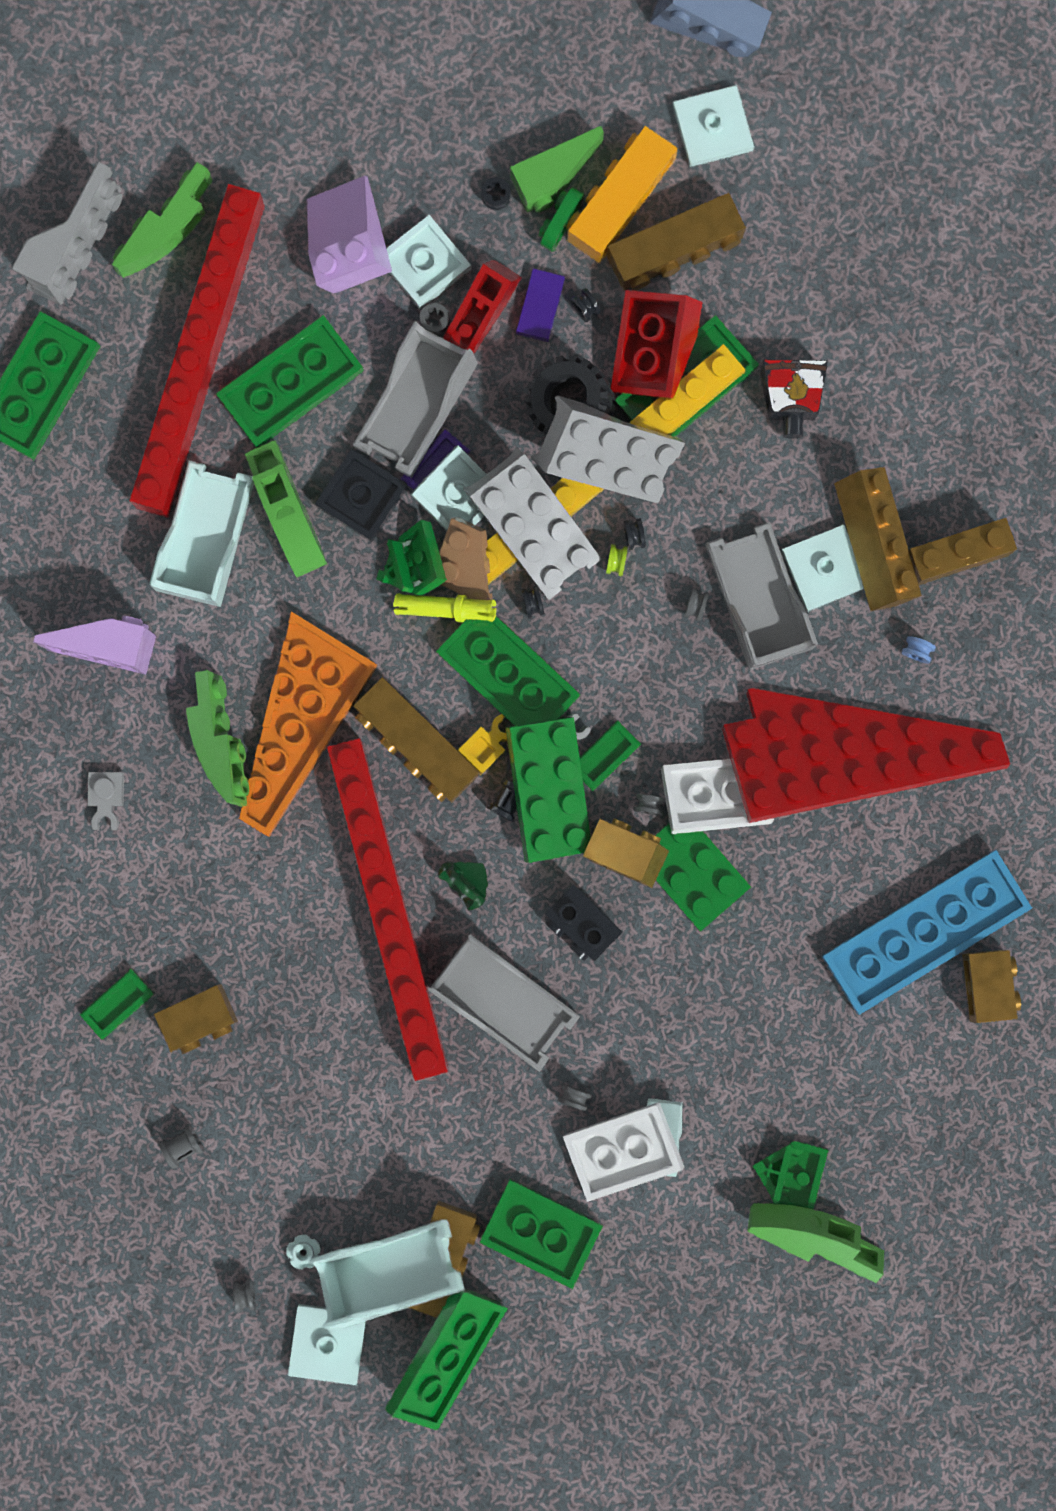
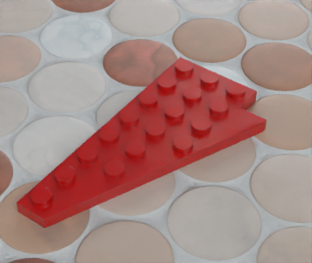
[722,688,1010,823]

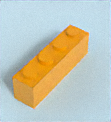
[566,126,678,264]

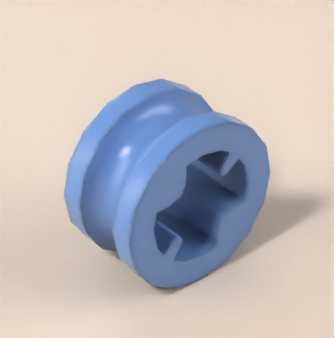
[901,636,936,664]

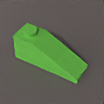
[510,126,604,213]

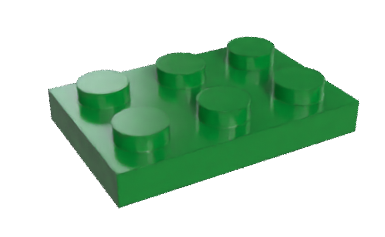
[655,823,751,932]
[479,1178,603,1289]

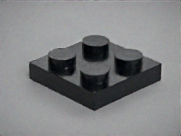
[315,449,408,543]

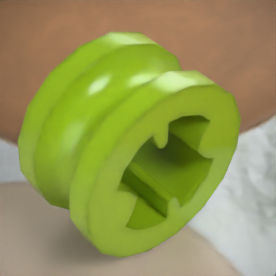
[606,544,628,577]

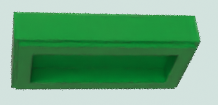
[580,720,641,792]
[79,969,155,1040]

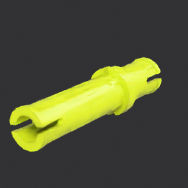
[393,593,497,622]

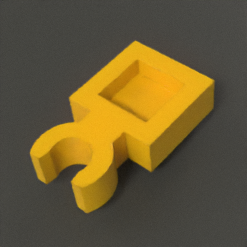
[458,714,507,776]

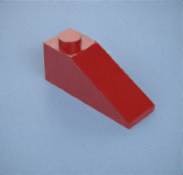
[443,260,522,354]

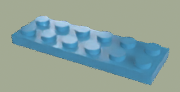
[821,850,1032,1015]

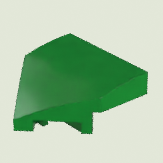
[376,520,447,596]
[753,1140,828,1209]

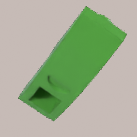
[112,162,213,277]
[245,440,327,577]
[186,670,249,807]
[748,1203,884,1283]

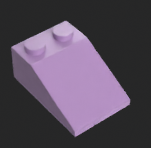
[307,176,392,293]
[34,616,156,675]

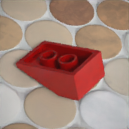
[611,290,703,399]

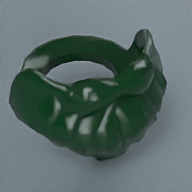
[438,861,489,911]

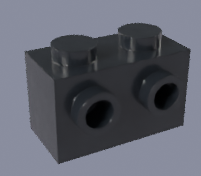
[545,884,623,962]

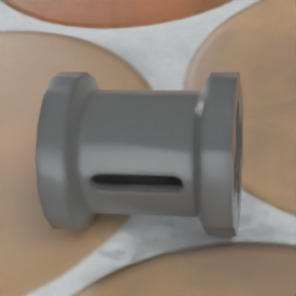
[159,1125,205,1169]

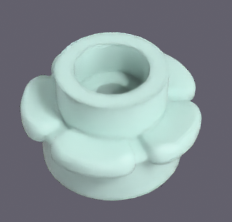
[286,1235,321,1269]

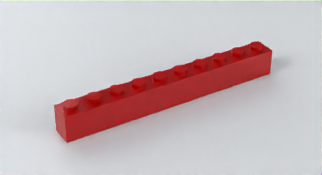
[130,184,265,518]
[327,738,449,1081]

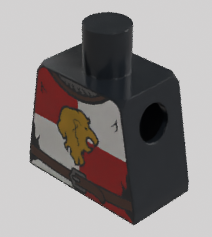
[760,359,827,439]

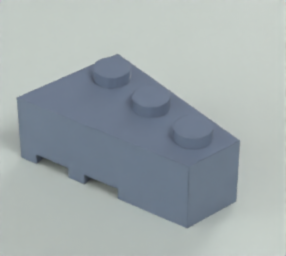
[650,0,772,57]

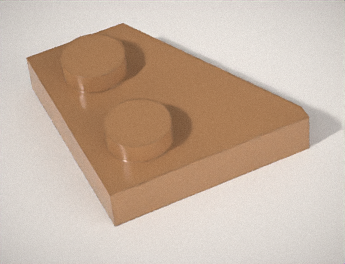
[440,517,493,600]

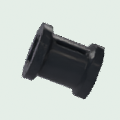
[487,778,517,823]

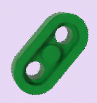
[538,188,585,252]

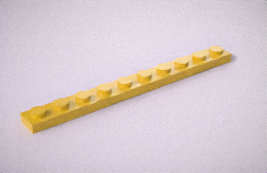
[486,344,745,585]

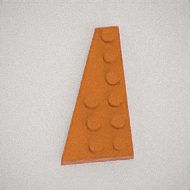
[239,611,378,837]

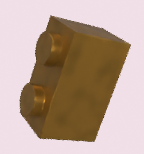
[583,818,669,888]
[962,950,1021,1023]
[154,984,238,1055]

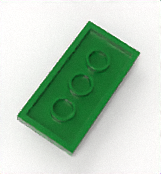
[0,311,101,461]
[216,315,364,448]
[614,315,759,437]
[436,616,581,726]
[506,717,591,863]
[384,1288,508,1431]

